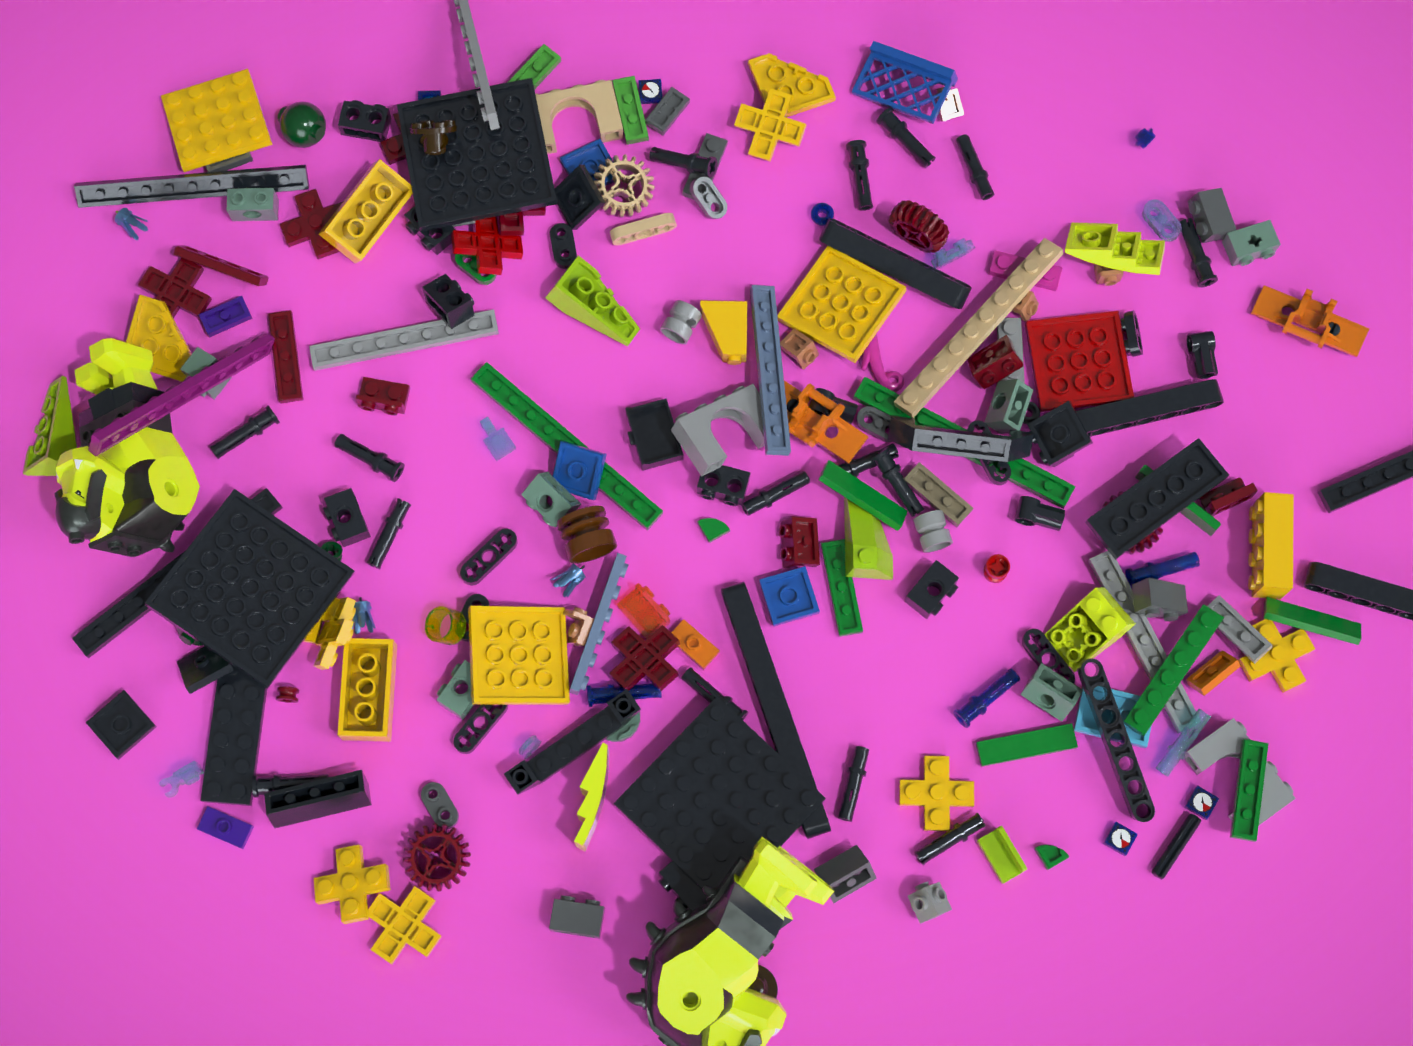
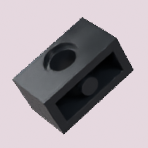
[323,488,371,547]
[904,560,959,619]

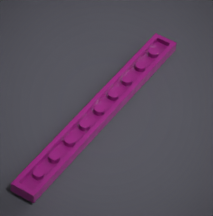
[88,333,275,457]

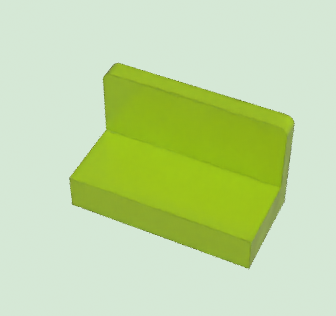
[977,825,1027,884]

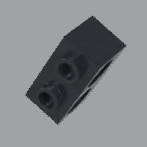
[338,100,392,142]
[404,206,456,255]
[422,273,475,329]
[697,465,751,506]

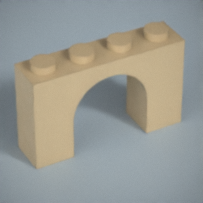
[535,80,624,154]

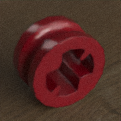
[276,687,299,703]

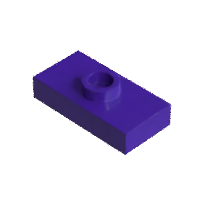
[199,296,253,338]
[197,806,254,849]

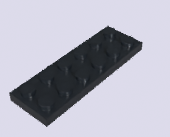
[1085,438,1229,560]
[201,665,267,806]

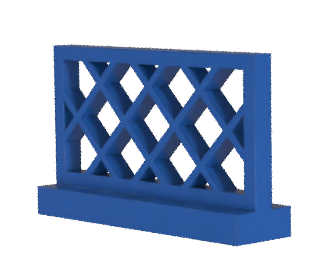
[852,41,958,124]

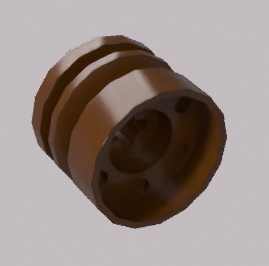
[557,506,617,564]

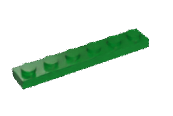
[1123,604,1224,737]

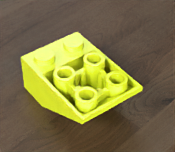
[1044,587,1136,672]

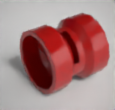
[983,554,1010,583]

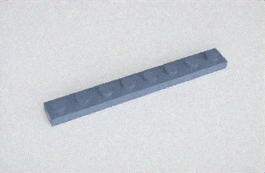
[750,285,791,456]

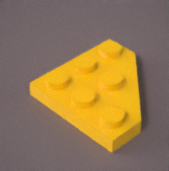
[748,53,836,118]
[126,295,192,382]

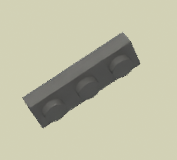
[682,133,728,200]

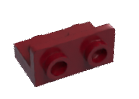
[967,334,1024,389]
[355,377,410,416]
[1199,477,1258,516]
[779,516,820,568]

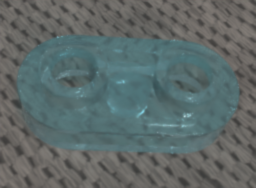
[1142,199,1182,242]
[931,238,975,269]

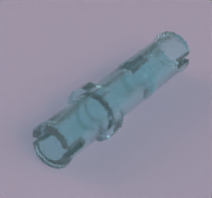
[1156,709,1211,777]

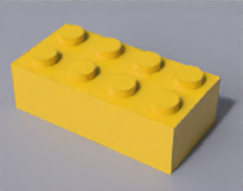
[319,159,413,263]
[1248,492,1294,600]
[338,638,397,742]

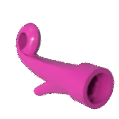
[861,334,904,392]

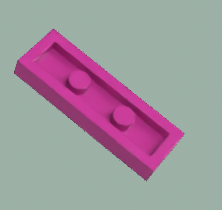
[988,250,1062,291]

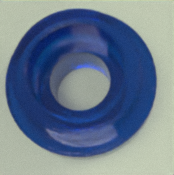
[1135,128,1156,149]
[811,203,834,226]

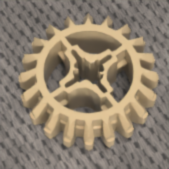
[594,154,655,217]

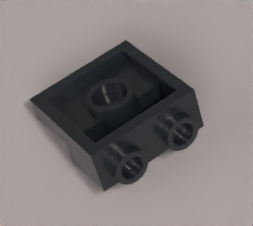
[1027,401,1093,467]

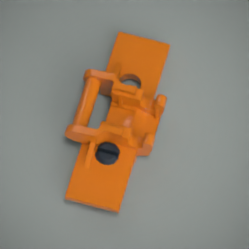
[1251,285,1370,357]
[784,381,869,464]

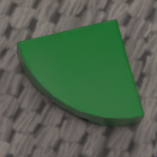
[697,518,730,543]
[1034,845,1069,870]

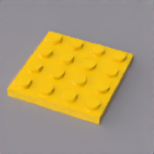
[161,69,273,172]
[777,246,907,363]
[468,606,570,705]

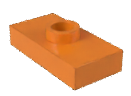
[671,619,720,670]
[1186,650,1240,696]

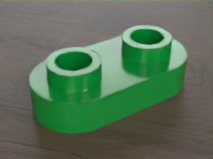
[455,254,497,285]

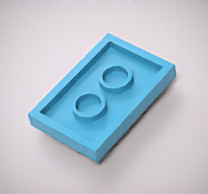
[1074,686,1152,748]

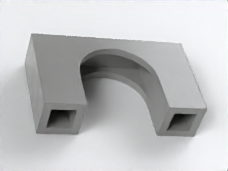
[671,384,765,477]
[1182,718,1296,825]

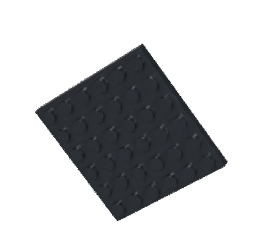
[397,78,558,232]
[145,489,355,689]
[614,697,826,889]

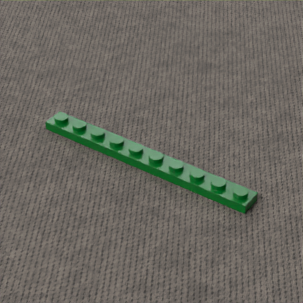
[471,362,663,531]
[853,377,1076,509]

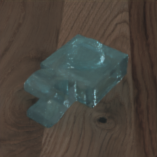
[480,417,516,461]
[159,760,204,798]

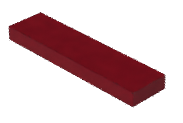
[174,245,269,286]
[268,310,304,404]

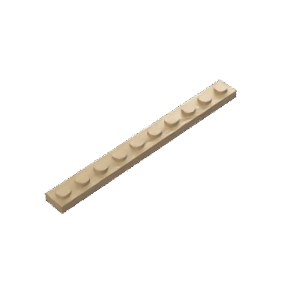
[894,238,1063,418]

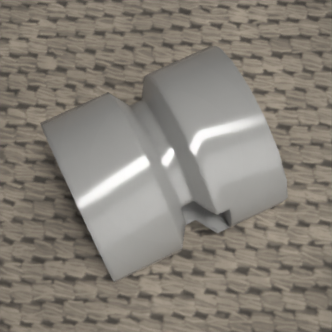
[660,300,702,345]
[913,510,953,553]

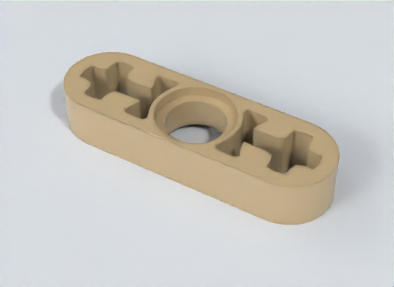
[610,213,677,245]

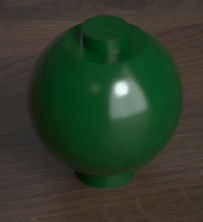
[277,101,326,148]

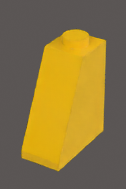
[700,301,747,365]

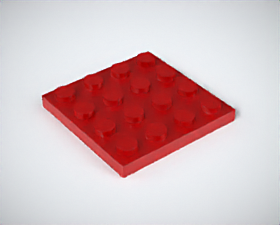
[1025,311,1134,412]

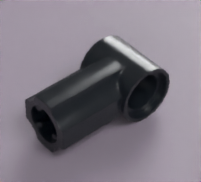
[1187,331,1218,379]
[809,388,858,424]
[1014,496,1065,531]

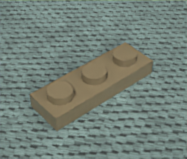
[904,462,973,527]

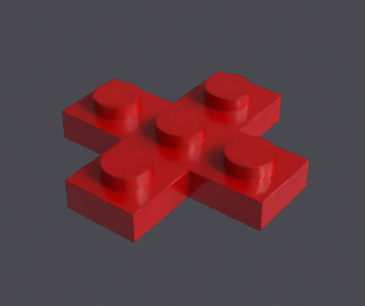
[451,217,523,275]

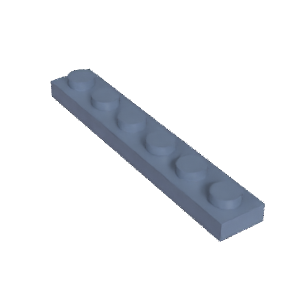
[569,553,629,695]

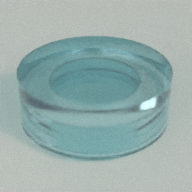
[518,735,542,759]

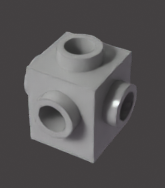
[908,881,952,924]

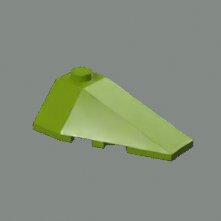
[545,255,640,346]
[23,376,77,476]
[844,497,893,580]

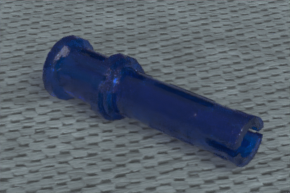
[1125,552,1200,588]
[953,669,1020,728]
[587,683,662,707]

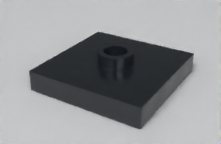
[555,165,605,230]
[177,646,234,694]
[86,690,157,760]

